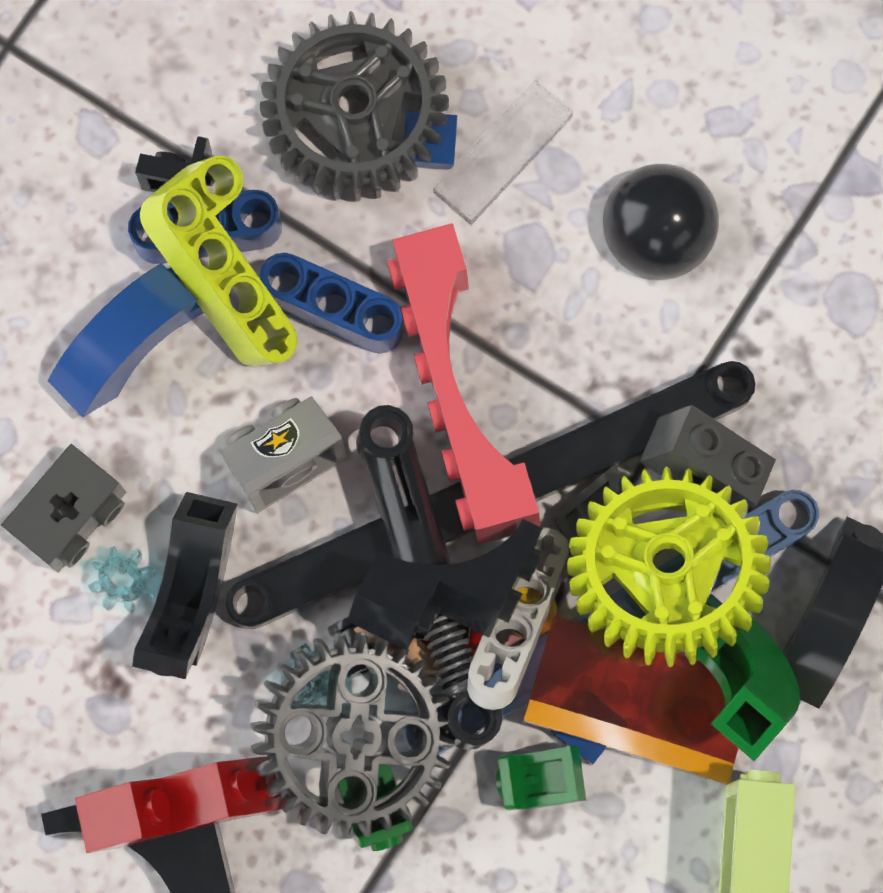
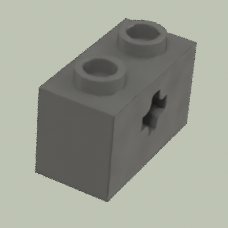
[640,405,776,508]
[1,444,127,573]

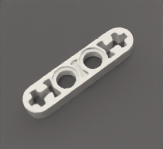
[467,528,569,710]

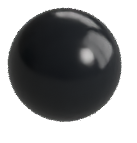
[603,164,719,280]

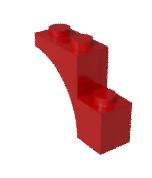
[75,756,282,853]

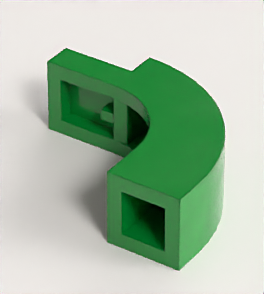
[696,593,800,762]

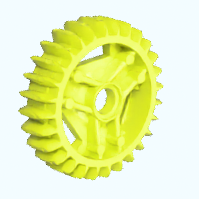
[567,466,771,668]

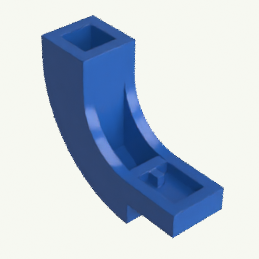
[47,263,204,417]

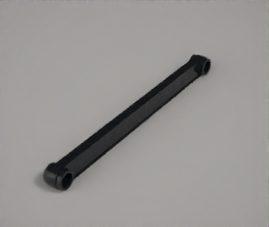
[226,361,756,629]

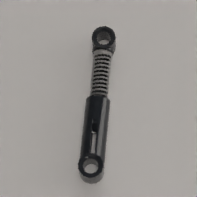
[356,405,503,750]

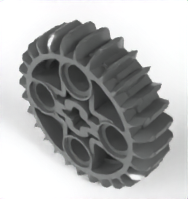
[250,632,455,838]

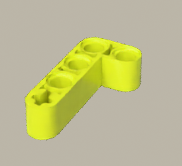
[140,156,298,367]

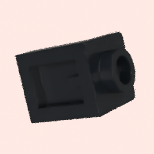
[135,136,215,192]

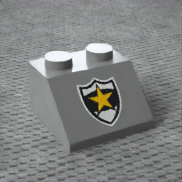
[220,396,347,514]

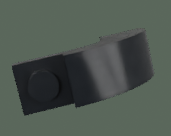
[132,492,238,679]
[782,516,883,709]

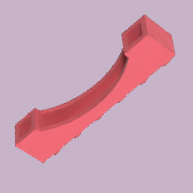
[387,223,540,545]

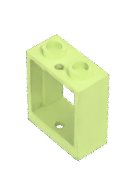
[719,770,796,893]

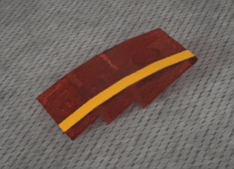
[523,615,738,785]

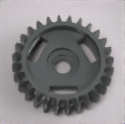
[260,11,449,201]

